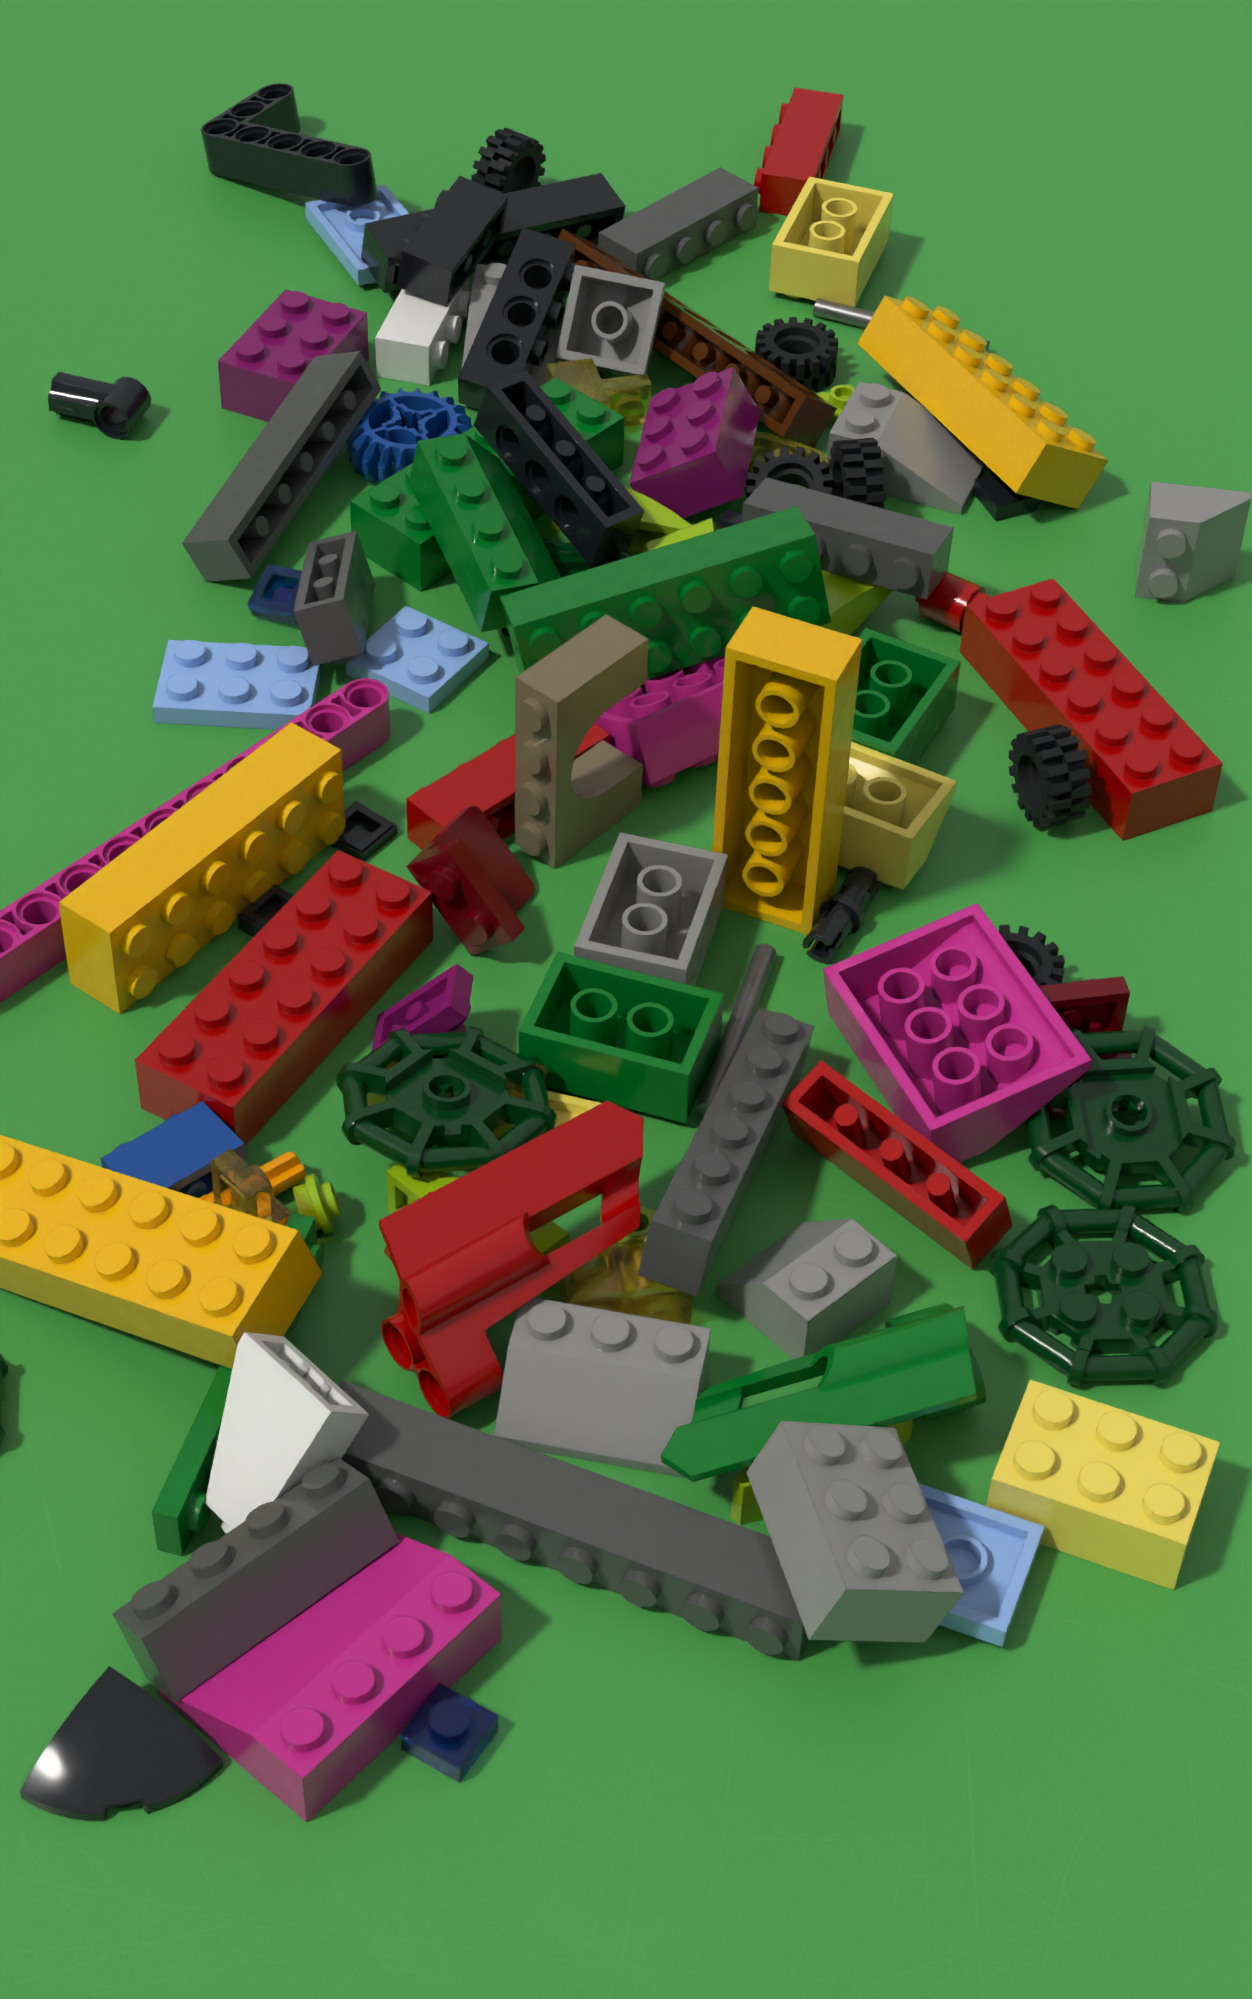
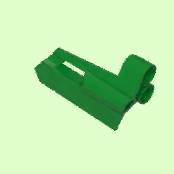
[660,1302,986,1482]

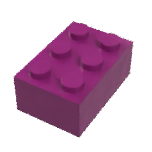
[218,289,369,422]
[629,367,760,518]

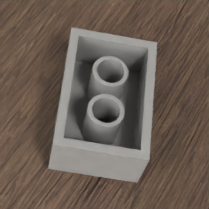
[574,832,728,986]
[746,1421,964,1642]

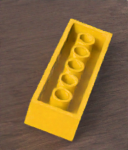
[857,295,1108,509]
[712,607,862,935]
[58,722,346,1014]
[0,1135,322,1369]

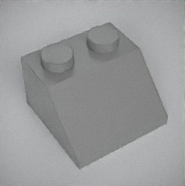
[555,265,666,377]
[1135,481,1252,603]
[715,1219,897,1359]

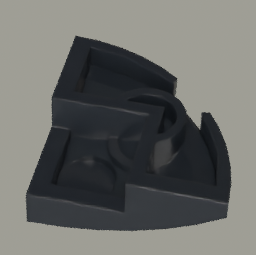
[20,1666,223,1821]

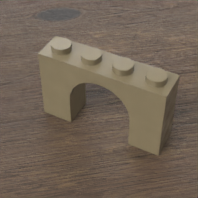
[515,614,648,869]

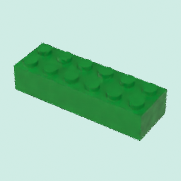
[350,378,625,592]
[500,506,831,679]

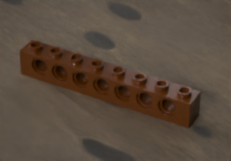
[557,229,837,449]

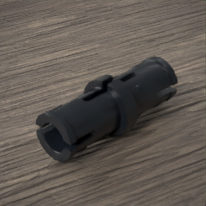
[802,866,881,963]

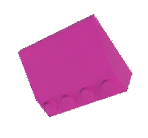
[595,656,725,787]
[823,903,1092,1163]
[158,1533,501,1823]

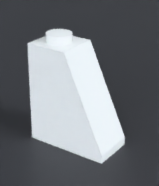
[205,1332,369,1534]

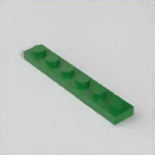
[152,1212,324,1556]

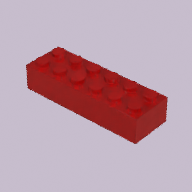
[959,578,1223,841]
[135,850,433,1147]

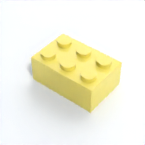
[769,177,894,307]
[986,1380,1220,1590]

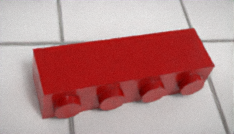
[754,88,844,216]
[406,723,611,850]
[781,1060,1013,1270]

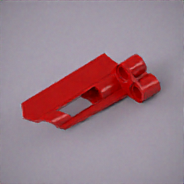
[378,1101,644,1419]

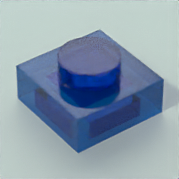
[247,564,302,625]
[401,1683,498,1783]

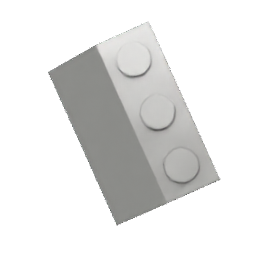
[494,1298,711,1478]

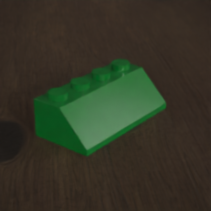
[409,433,561,632]

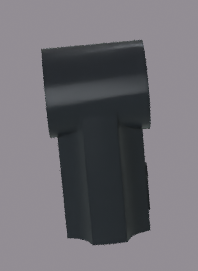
[48,372,151,439]

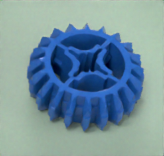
[346,388,473,483]

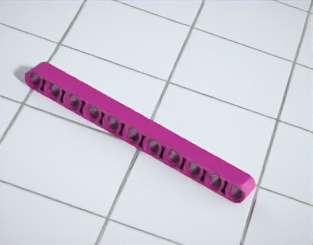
[0,678,390,1003]

